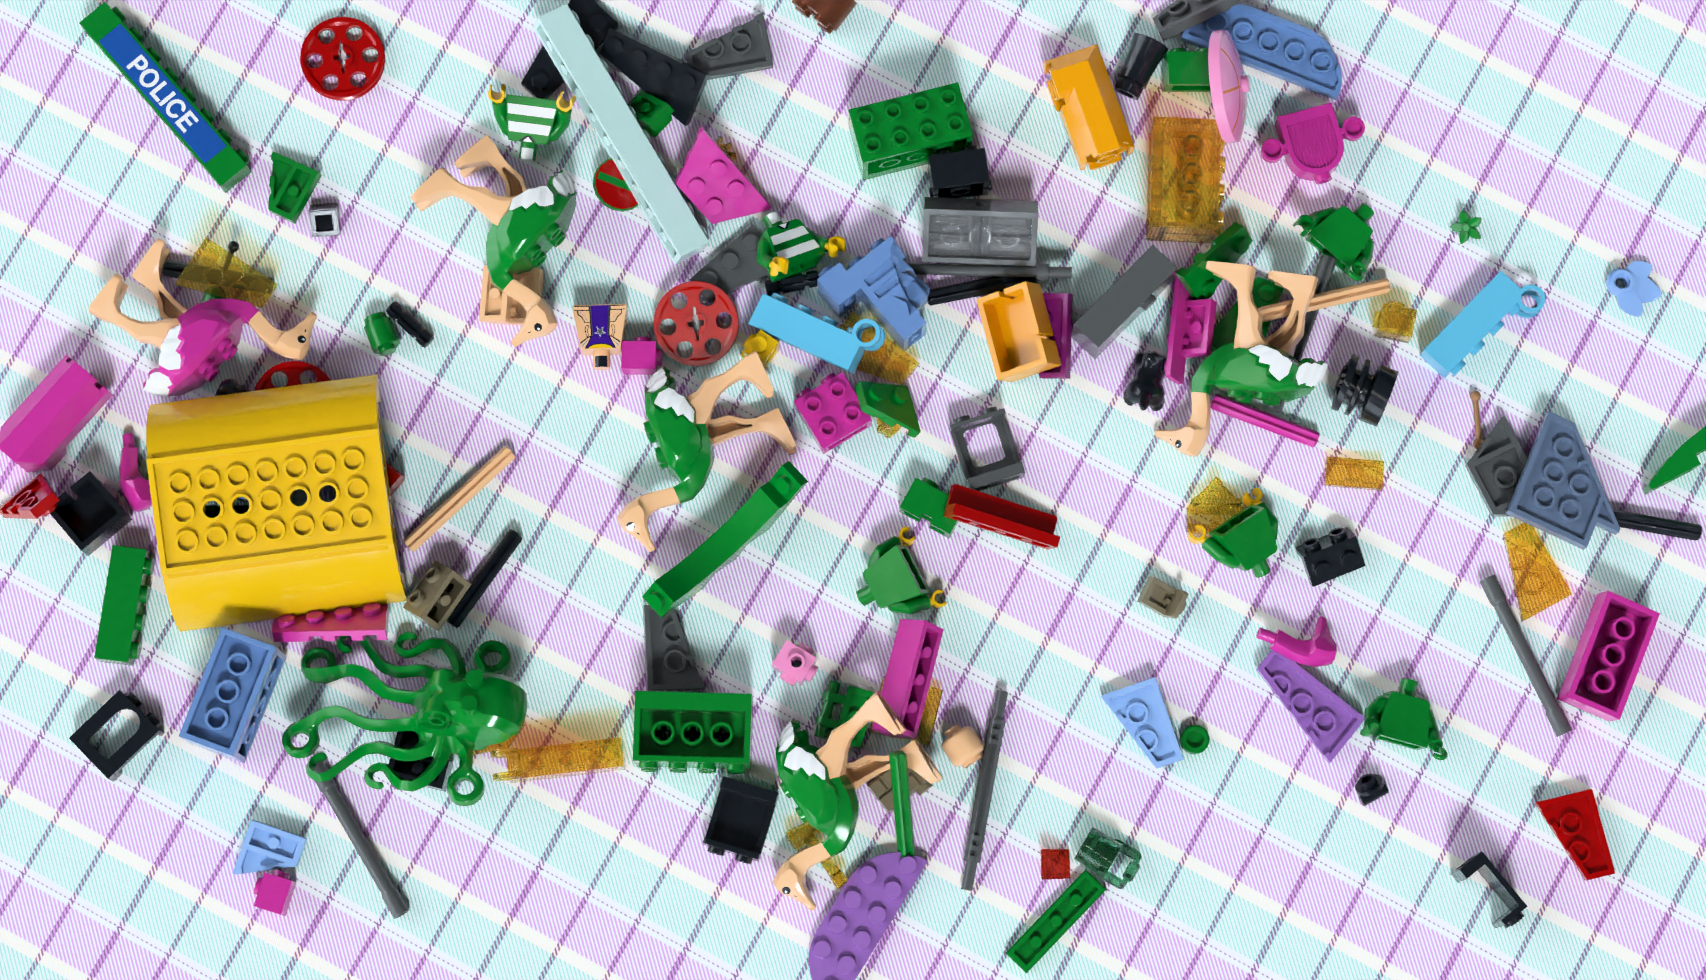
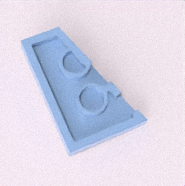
[1101,677,1184,769]

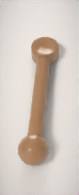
[1470,390,1484,449]

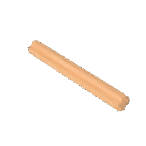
[1258,278,1390,323]
[403,446,515,552]

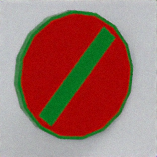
[593,158,638,212]

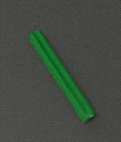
[889,750,915,858]

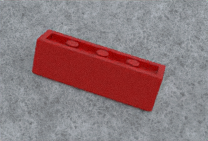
[943,484,1060,550]

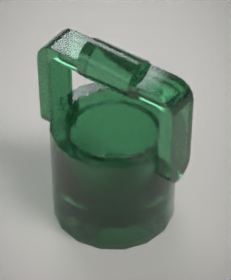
[1074,827,1142,889]

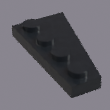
[599,27,710,126]

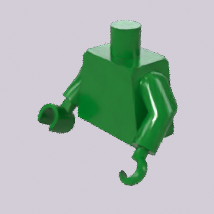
[1293,203,1374,281]
[1360,678,1448,760]

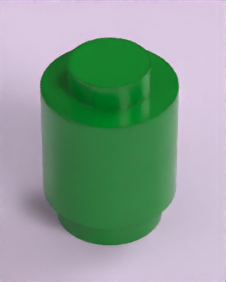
[364,312,400,356]

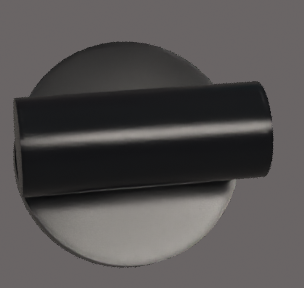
[1355,774,1389,807]

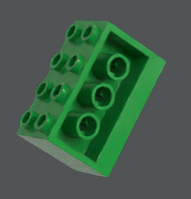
[848,82,973,180]
[633,691,753,774]

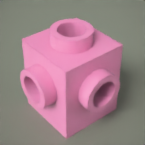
[772,640,818,686]

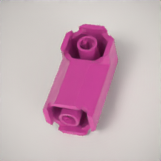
[0,354,113,473]

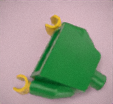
[1187,488,1278,578]
[856,526,947,614]

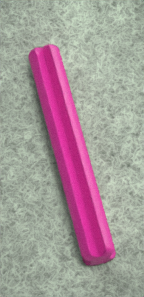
[1211,394,1320,447]

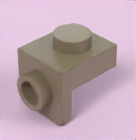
[1137,576,1188,619]

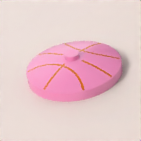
[1208,29,1250,144]

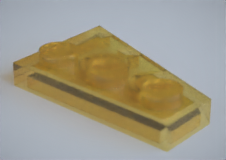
[175,237,278,308]
[840,311,920,385]
[1503,522,1572,623]

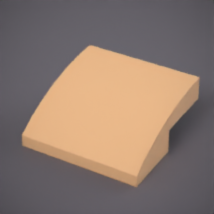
[479,266,544,325]

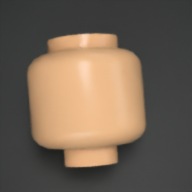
[941,724,984,769]

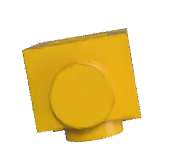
[740,329,780,369]

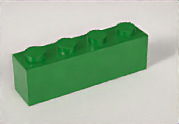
[94,545,155,666]

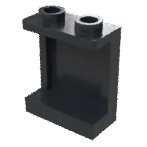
[703,776,779,865]

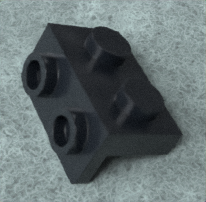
[1295,527,1365,587]

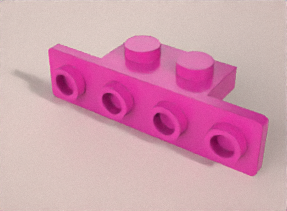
[1164,270,1217,384]

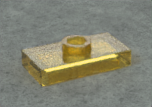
[1324,456,1384,491]

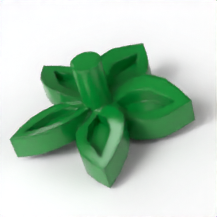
[1450,210,1482,244]

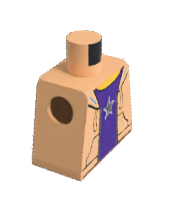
[573,304,628,370]

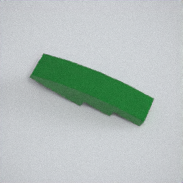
[1643,426,1706,495]

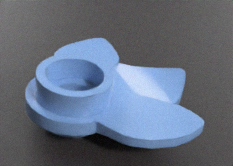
[1606,261,1662,317]

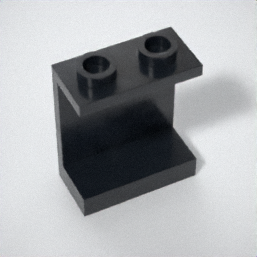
[1451,851,1528,928]

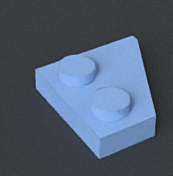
[233,820,308,874]

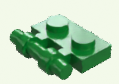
[814,681,875,749]

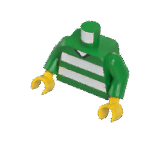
[488,84,576,160]
[756,212,845,282]

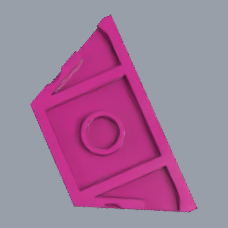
[675,127,772,224]

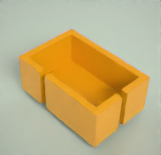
[976,281,1061,382]

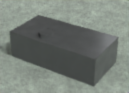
[1071,245,1177,359]

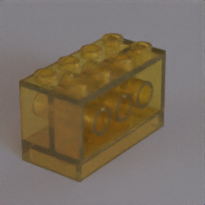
[1145,116,1226,244]

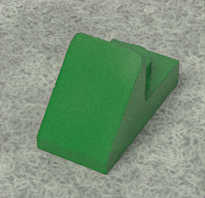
[627,90,674,138]

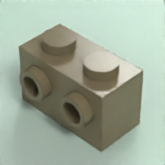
[403,560,471,631]

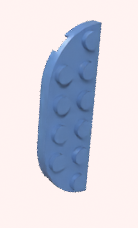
[1181,4,1342,101]

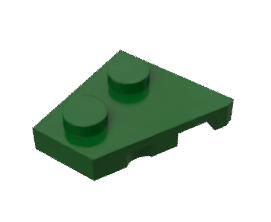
[268,151,322,224]
[855,381,921,438]

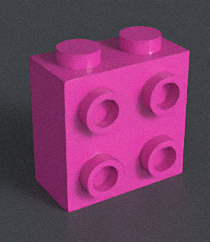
[794,372,872,454]

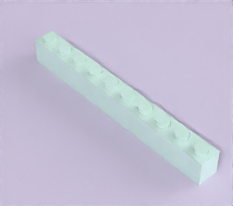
[533,3,709,265]

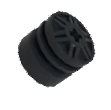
[1331,354,1398,427]

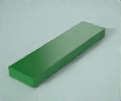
[1005,869,1107,973]

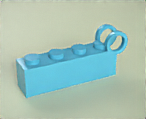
[1420,271,1545,379]
[748,292,885,374]

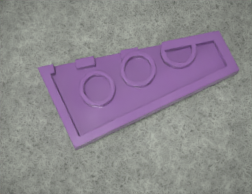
[1256,650,1364,764]

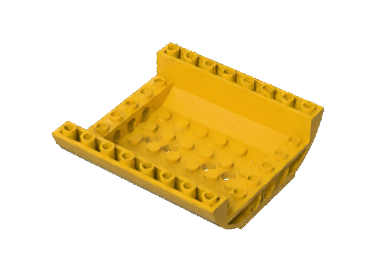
[146,374,408,632]

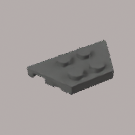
[1465,416,1527,517]

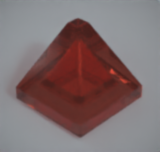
[1040,849,1070,880]

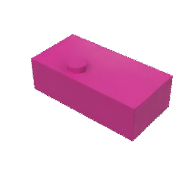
[1557,591,1660,722]

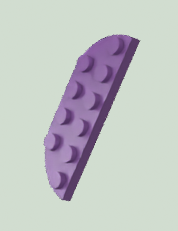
[809,852,928,980]

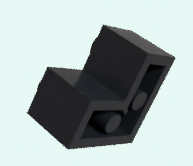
[388,731,453,792]

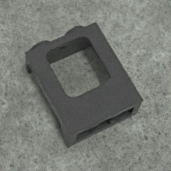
[949,407,1025,491]

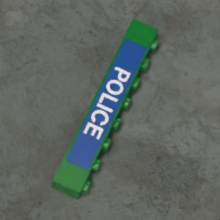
[79,2,251,193]

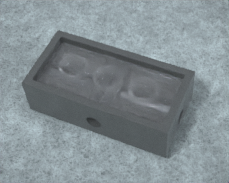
[922,197,1038,266]

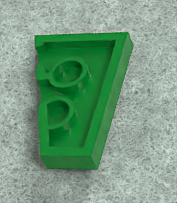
[1175,222,1253,300]
[1212,276,1284,351]

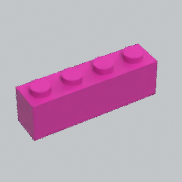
[872,619,944,739]

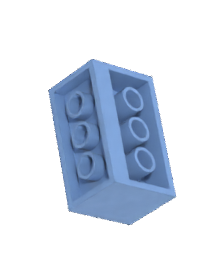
[179,627,287,764]

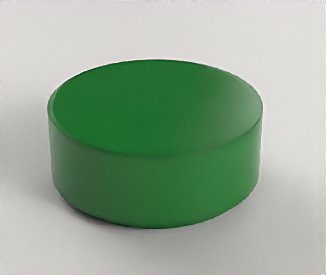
[1180,725,1210,755]

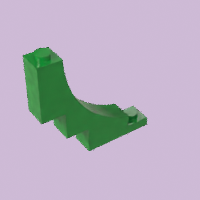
[642,461,808,618]

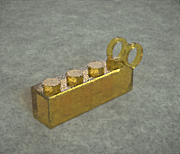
[490,737,626,783]

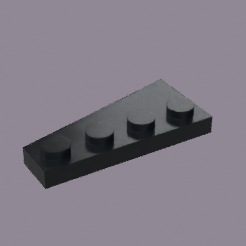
[521,0,619,99]

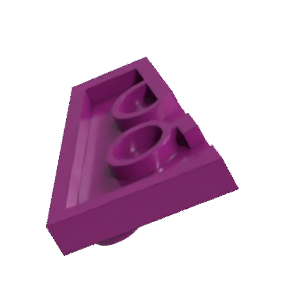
[1038,293,1073,379]

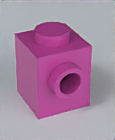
[621,337,663,375]
[253,870,296,916]

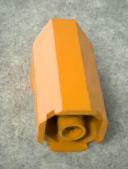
[1043,44,1135,170]

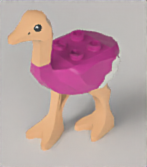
[88,238,317,397]

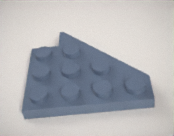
[1506,411,1620,550]

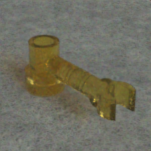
[784,821,848,889]

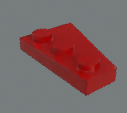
[0,473,59,519]
[1534,789,1615,881]

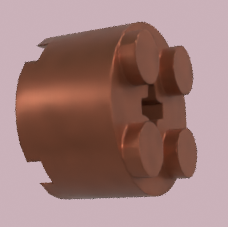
[792,0,857,34]

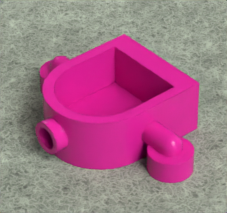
[1260,103,1365,185]

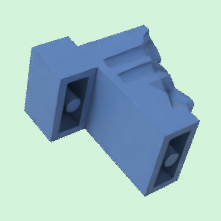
[817,236,930,352]

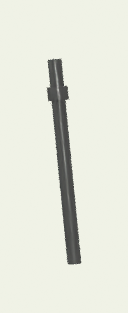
[907,263,1072,281]

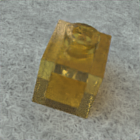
[1372,301,1417,343]

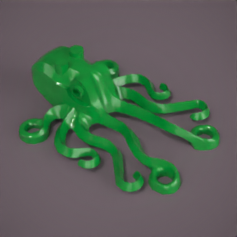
[282,632,528,806]

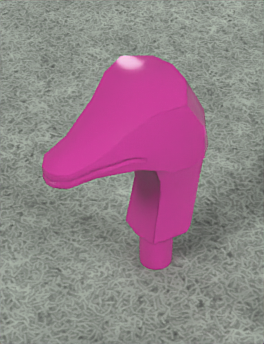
[119,433,152,512]
[1256,616,1337,667]

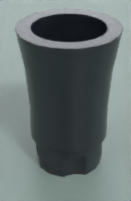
[1115,33,1168,100]

